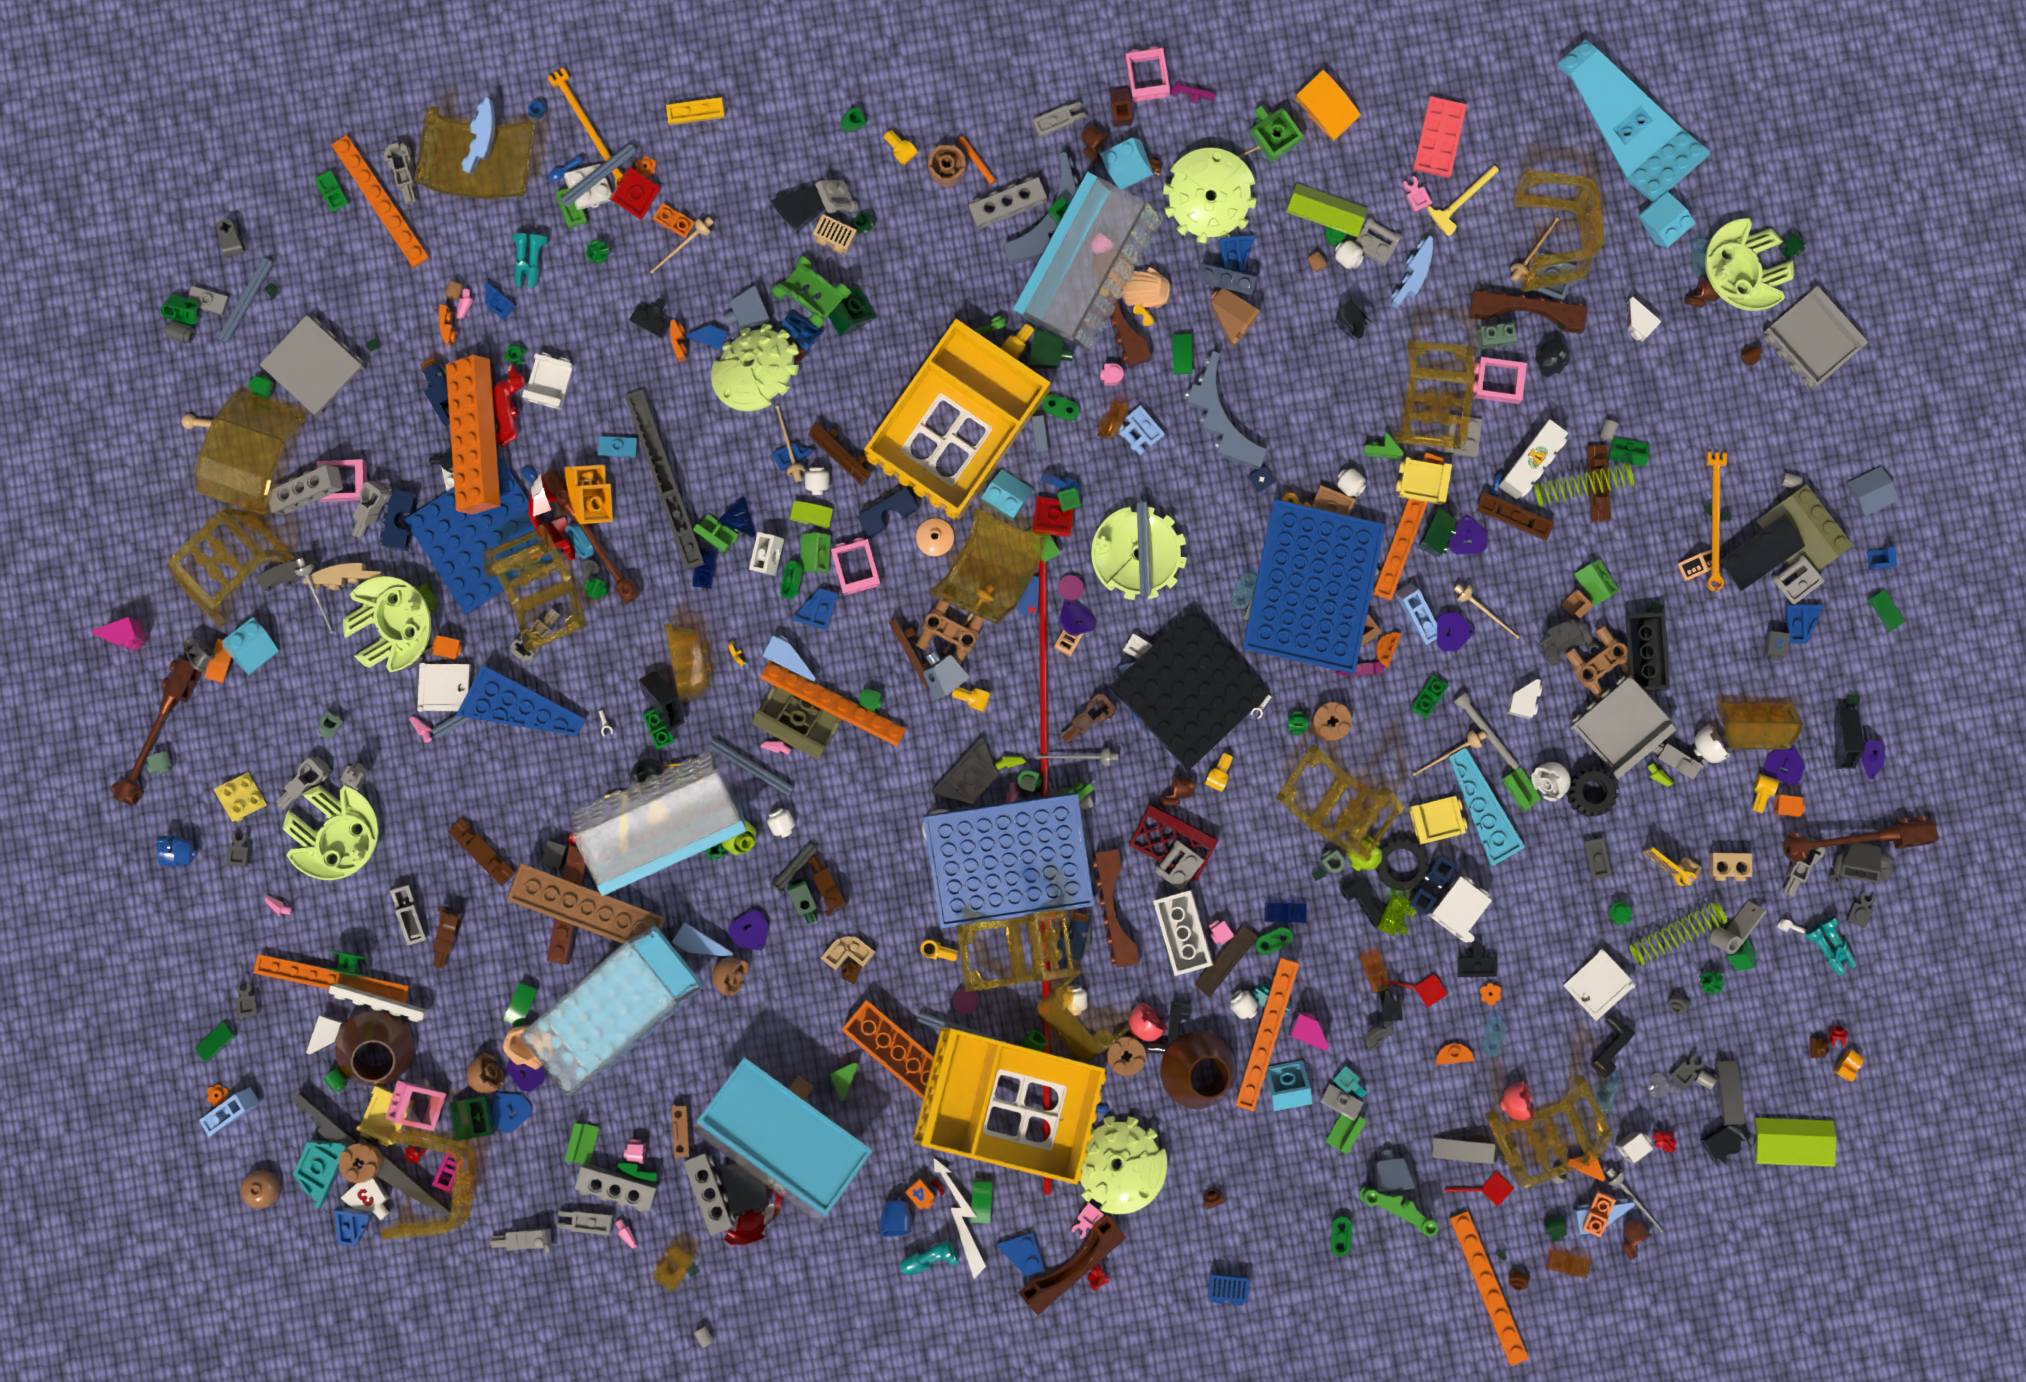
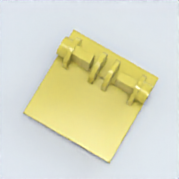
[213,773,267,822]

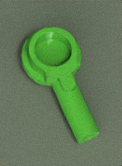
[974,315,1007,335]

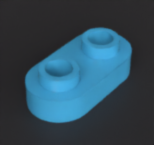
[565,523,594,559]

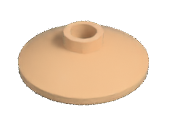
[916,518,954,556]

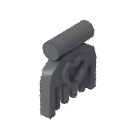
[1364,1021,1394,1051]

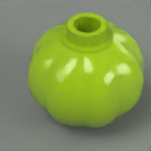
[721,820,756,855]
[1347,835,1382,872]

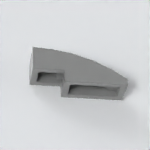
[1432,1138,1495,1164]

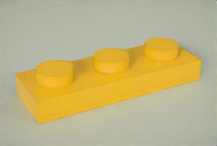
[666,97,725,125]

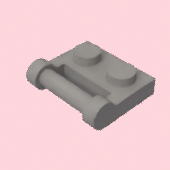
[815,180,858,213]
[1355,217,1402,266]
[1443,415,1482,458]
[1772,554,1825,605]
[1154,840,1204,891]

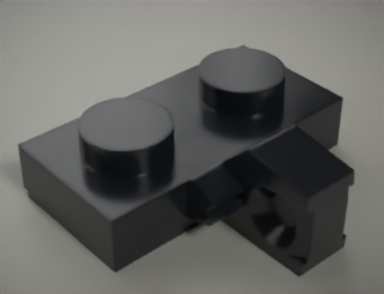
[629,298,671,339]
[1457,942,1497,977]

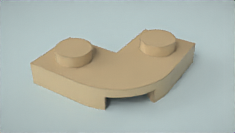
[821,936,875,971]

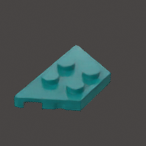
[293,1140,349,1209]

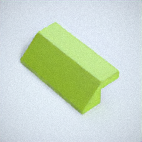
[1286,183,1368,237]
[1753,1118,1836,1167]

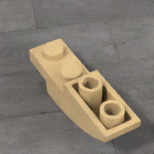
[303,563,385,590]

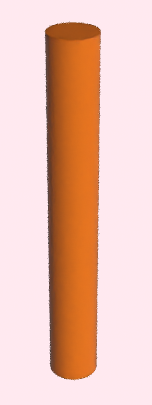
[957,136,996,185]

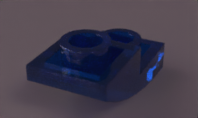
[692,547,717,589]

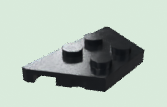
[932,737,998,804]

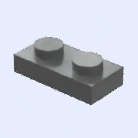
[1584,838,1612,880]

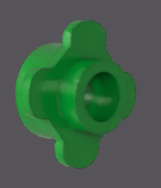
[504,344,526,366]

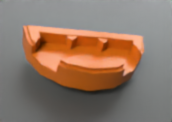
[1375,632,1402,668]
[1435,1043,1475,1065]

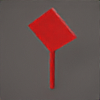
[1379,974,1448,1008]
[1444,1171,1514,1207]

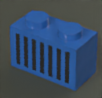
[1207,1273,1250,1306]

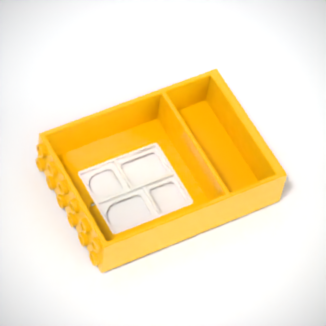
[864,319,1051,520]
[912,1027,1106,1185]

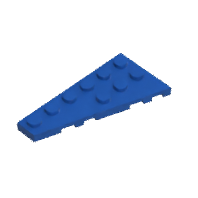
[455,665,586,736]

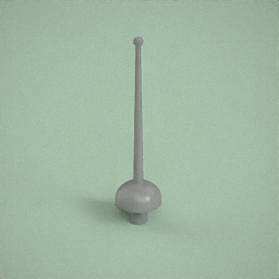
[294,557,334,633]
[1036,747,1118,766]
[1605,1167,1664,1232]

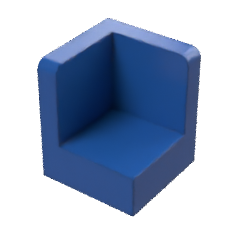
[1867,547,1897,570]

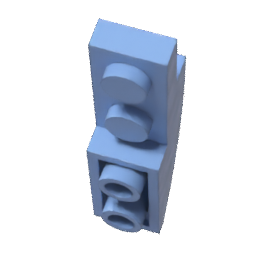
[462,97,495,175]
[1391,236,1433,309]

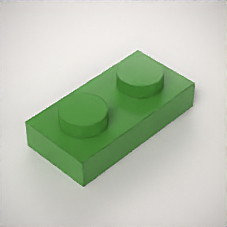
[555,188,587,229]

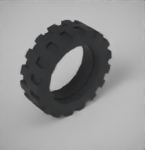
[1376,839,1428,891]

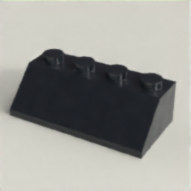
[1720,515,1805,592]
[1625,612,1670,692]

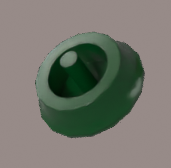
[853,213,875,234]

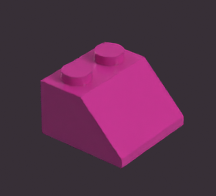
[92,617,147,651]
[1288,1012,1329,1051]

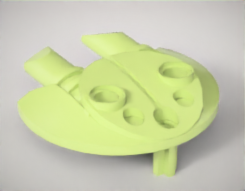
[1705,219,1794,311]
[343,576,431,672]
[283,785,379,880]

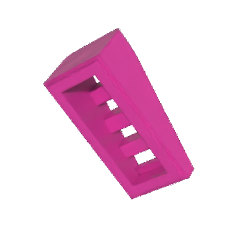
[432,1149,466,1194]

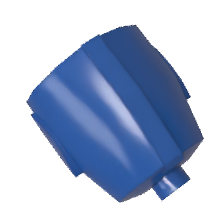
[157,835,197,867]
[880,1197,911,1237]

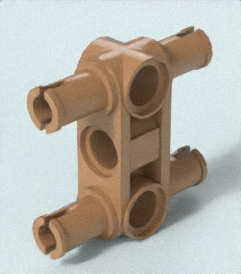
[915,595,986,666]
[1564,625,1630,701]

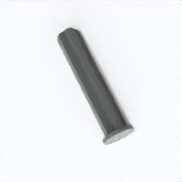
[770,844,817,894]

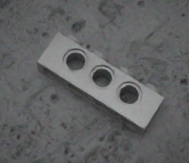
[968,177,1047,230]
[267,464,343,515]
[683,1152,736,1236]
[575,1163,659,1212]

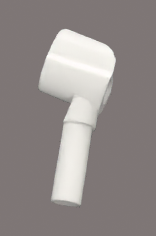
[1251,695,1271,719]
[599,710,614,737]
[1777,919,1806,934]

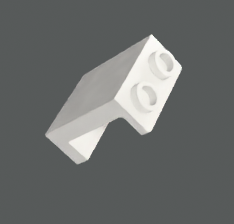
[522,352,574,410]

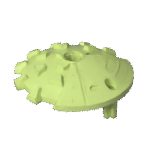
[1163,148,1256,243]
[711,324,799,411]
[1091,507,1186,600]
[1080,1116,1168,1214]

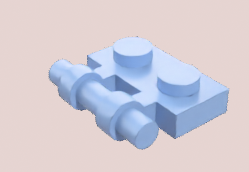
[1116,406,1165,456]

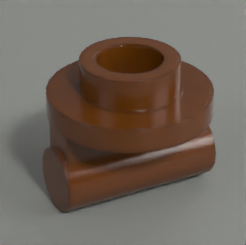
[1148,156,1163,177]
[1740,346,1763,365]
[841,962,862,984]
[1809,1038,1829,1058]
[1203,1189,1225,1210]
[1508,1268,1531,1291]

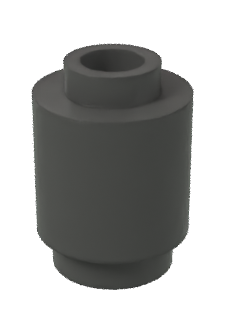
[164,320,195,344]

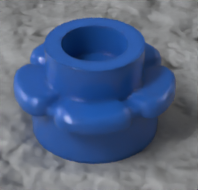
[528,100,546,119]

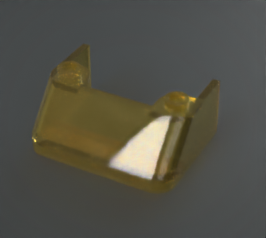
[1037,968,1131,1062]

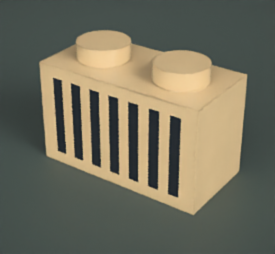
[813,214,858,255]

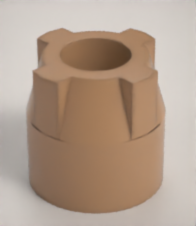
[1308,251,1328,273]
[444,281,463,300]

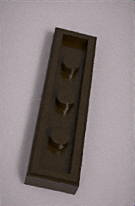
[1195,925,1258,997]

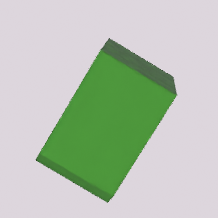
[829,1062,859,1101]

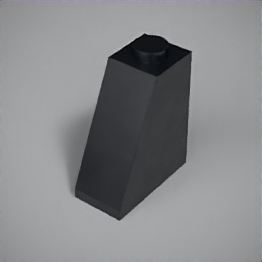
[771,186,825,233]
[639,671,685,732]
[1834,708,1865,769]

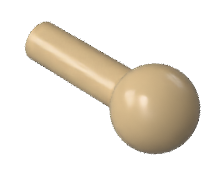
[181,414,216,429]

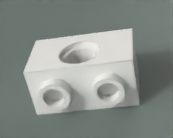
[749,532,784,576]
[1615,1131,1653,1163]

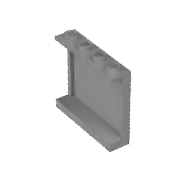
[1762,286,1869,390]
[260,315,366,418]
[1571,675,1678,780]

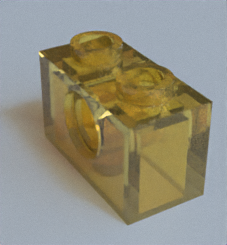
[652,1245,697,1292]

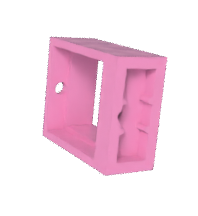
[1125,47,1170,103]
[1472,357,1527,404]
[314,459,367,502]
[831,538,881,596]
[385,1080,446,1131]

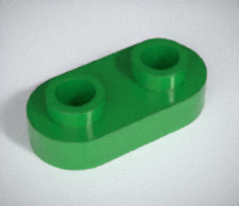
[1043,395,1079,421]
[780,561,803,599]
[1255,928,1293,955]
[1330,1216,1352,1256]

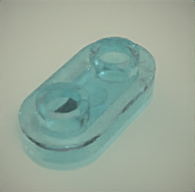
[1691,238,1709,277]
[1231,573,1257,610]
[1481,1018,1505,1057]
[1595,1079,1621,1117]

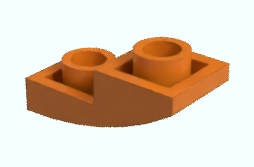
[652,203,695,238]
[439,305,457,348]
[670,319,687,363]
[204,639,232,683]
[1582,1190,1616,1238]

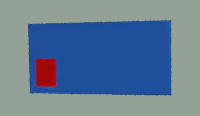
[1018,576,1039,616]

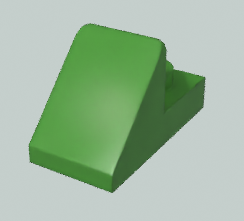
[1363,432,1403,459]

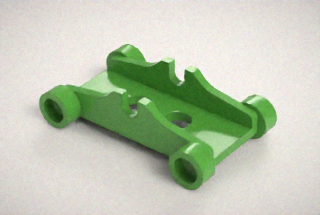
[770,255,851,328]
[1358,1186,1438,1237]

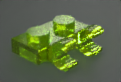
[1377,893,1417,937]

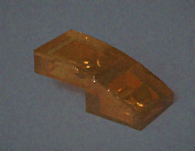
[1097,401,1129,439]
[1359,949,1391,994]
[1546,1249,1591,1279]

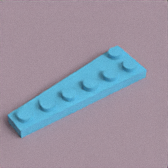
[1448,747,1525,867]

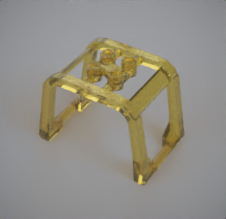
[1513,170,1604,292]
[1394,340,1476,451]
[166,509,295,628]
[483,524,588,652]
[1275,744,1405,863]
[956,909,1077,992]
[1485,1075,1613,1188]
[381,1128,476,1240]

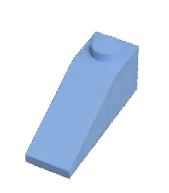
[1394,583,1437,645]
[763,635,817,683]
[672,922,735,957]
[199,1087,260,1137]

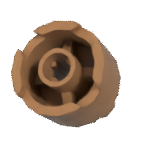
[928,145,966,188]
[1312,702,1352,742]
[1107,1037,1146,1076]
[339,1142,383,1183]

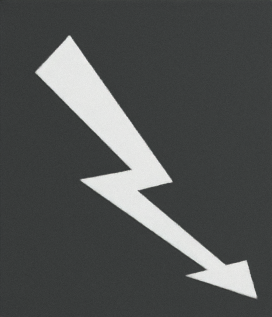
[934,1158,986,1279]

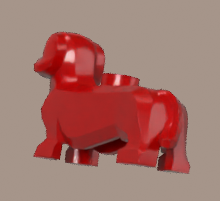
[492,365,525,447]

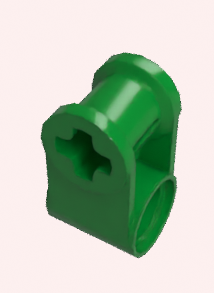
[160,294,199,325]

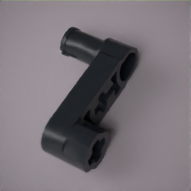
[1339,877,1400,929]
[1148,1001,1191,1054]
[1590,1013,1636,1079]

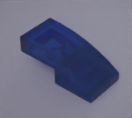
[1264,903,1306,923]

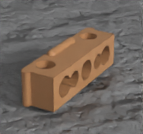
[671,1104,689,1160]

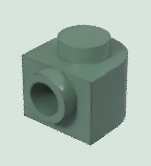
[318,711,343,738]
[146,751,172,775]
[1320,849,1345,873]

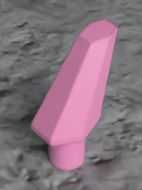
[456,289,474,319]
[409,717,432,743]
[760,740,792,755]
[1005,782,1021,803]
[265,895,292,916]
[615,1220,637,1249]

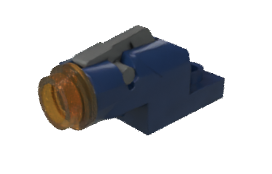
[421,358,450,427]
[1051,912,1091,977]

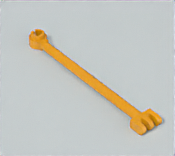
[547,67,623,186]
[1706,451,1727,592]

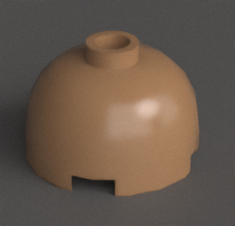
[712,957,749,996]
[467,1053,505,1094]
[240,1169,281,1209]

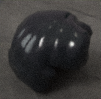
[1535,340,1570,377]
[630,757,666,796]

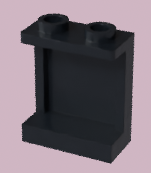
[721,1161,769,1217]

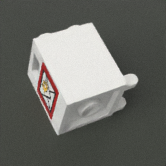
[1427,876,1492,942]

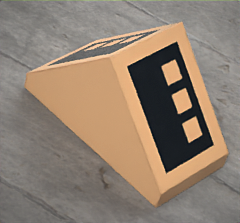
[1677,550,1721,581]

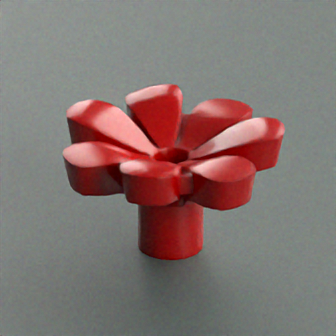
[1652,1131,1677,1153]
[1087,1265,1109,1291]

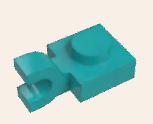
[1333,1066,1367,1098]

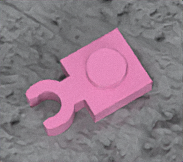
[1403,176,1432,213]
[1071,1202,1104,1239]

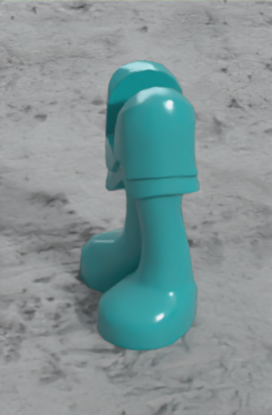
[512,233,548,288]
[1804,916,1856,976]
[900,1239,959,1276]

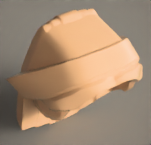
[1121,267,1170,308]
[503,1025,553,1069]

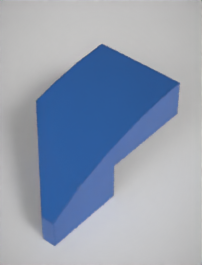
[484,282,516,320]
[686,325,727,350]
[772,443,813,472]
[1040,473,1081,490]

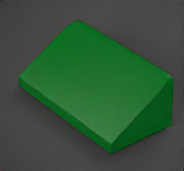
[1608,437,1649,467]
[1868,589,1906,632]
[195,1021,237,1062]

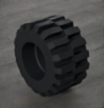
[1566,767,1619,817]

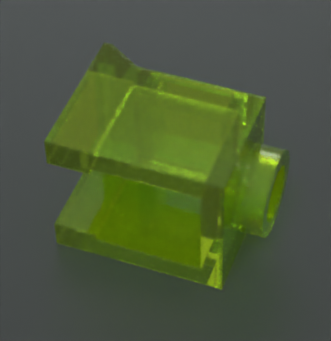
[416,583,438,614]

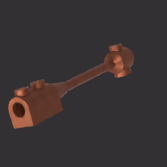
[543,468,641,604]
[111,657,202,805]
[1783,815,1939,862]

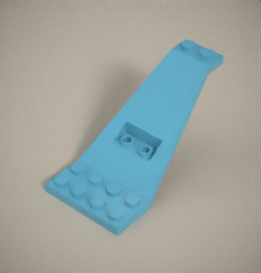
[1557,39,1710,202]

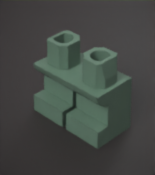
[1476,322,1517,350]

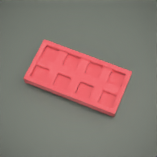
[1413,96,1467,178]

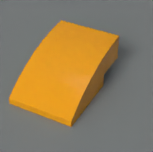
[1295,70,1361,141]
[565,465,613,524]

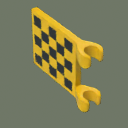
[1643,847,1696,886]

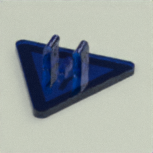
[718,497,755,537]

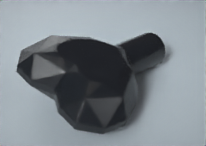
[429,449,453,473]

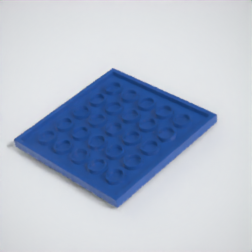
[404,458,563,615]

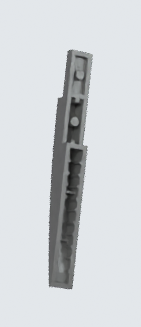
[625,389,704,571]
[293,1093,454,1217]

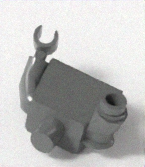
[1540,619,1599,666]
[1829,841,1893,887]

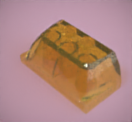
[664,623,712,703]
[1716,701,1803,750]

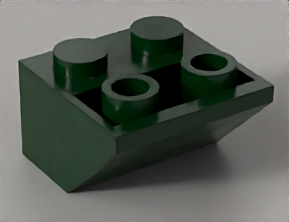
[450,1095,495,1141]

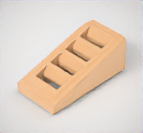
[1054,621,1084,657]

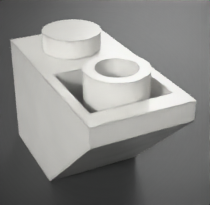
[1507,679,1542,719]

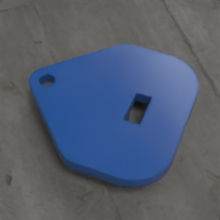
[492,1093,532,1133]

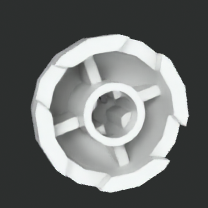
[1694,724,1731,763]
[1531,762,1571,801]

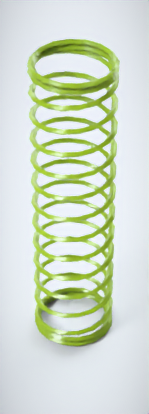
[1534,462,1634,507]
[1630,901,1727,966]

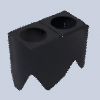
[1335,300,1372,341]
[1376,987,1403,1022]
[1700,1124,1752,1168]

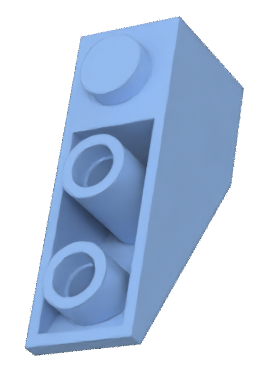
[1573,1198,1635,1235]

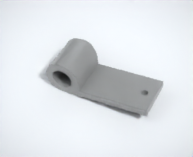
[1710,901,1767,954]

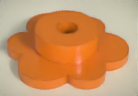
[635,156,656,178]
[1480,983,1501,1006]
[207,1084,229,1107]

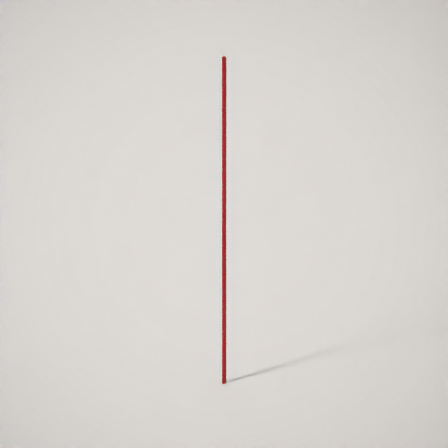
[1039,557,1051,1195]

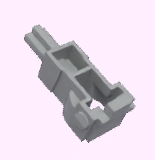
[383,143,416,204]
[352,480,392,539]
[510,608,560,663]
[1652,743,1707,780]
[276,757,331,810]
[340,763,370,792]
[1783,837,1826,897]
[490,1228,554,1253]

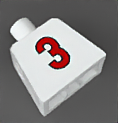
[341,1177,390,1220]

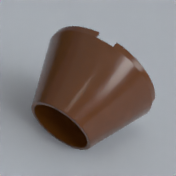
[335,1011,415,1086]
[1160,1031,1237,1109]

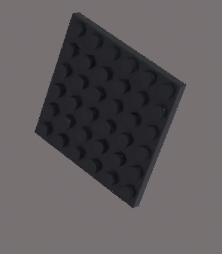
[1109,609,1270,771]

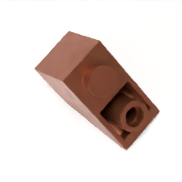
[1109,88,1133,127]

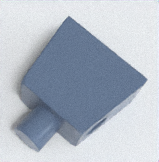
[723,286,771,330]
[923,650,970,700]
[1374,1150,1415,1197]

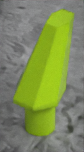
[995,756,1026,770]
[1647,763,1675,787]

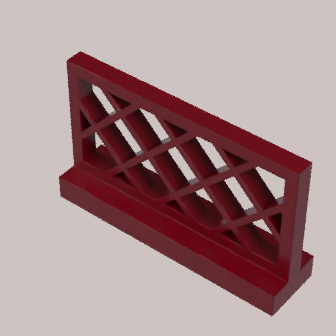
[1129,803,1219,881]

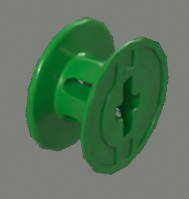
[326,950,369,977]

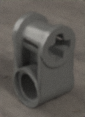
[217,219,245,258]
[184,636,215,672]

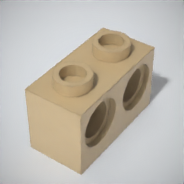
[1709,853,1752,881]

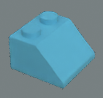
[1100,137,1154,191]
[1638,191,1696,248]
[981,470,1034,522]
[222,617,279,675]
[1266,1060,1312,1111]

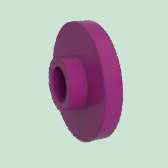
[1058,575,1083,601]
[953,988,979,1014]

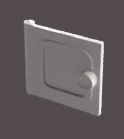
[417,663,471,712]
[1563,949,1636,1021]

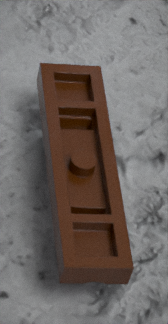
[808,422,871,487]
[1586,445,1611,522]
[1475,492,1555,541]
[889,619,931,690]
[448,818,516,886]

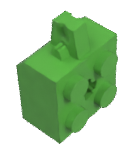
[1250,106,1304,164]

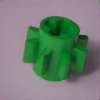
[586,239,610,264]
[583,577,608,601]
[1287,712,1308,735]
[703,843,728,863]
[1699,970,1725,996]

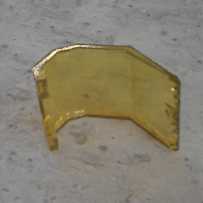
[415,106,536,200]
[194,390,306,514]
[930,508,1046,624]

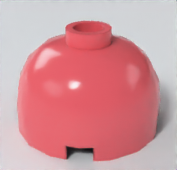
[1129,1003,1167,1042]
[1500,1081,1534,1121]

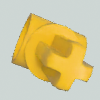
[884,130,918,165]
[1001,324,1034,360]
[952,687,991,712]
[1205,753,1233,792]
[1752,774,1779,813]
[921,940,958,961]

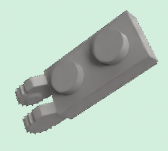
[1032,102,1087,138]
[556,1211,613,1235]

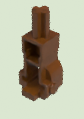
[1060,693,1115,744]
[808,855,847,917]
[433,905,463,969]

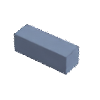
[1032,415,1048,454]

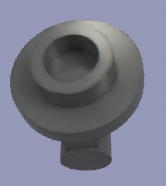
[581,559,600,581]
[1668,991,1691,1014]

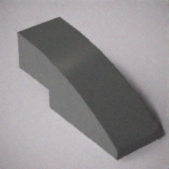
[255,560,320,592]
[390,881,427,946]
[1715,1061,1745,1125]

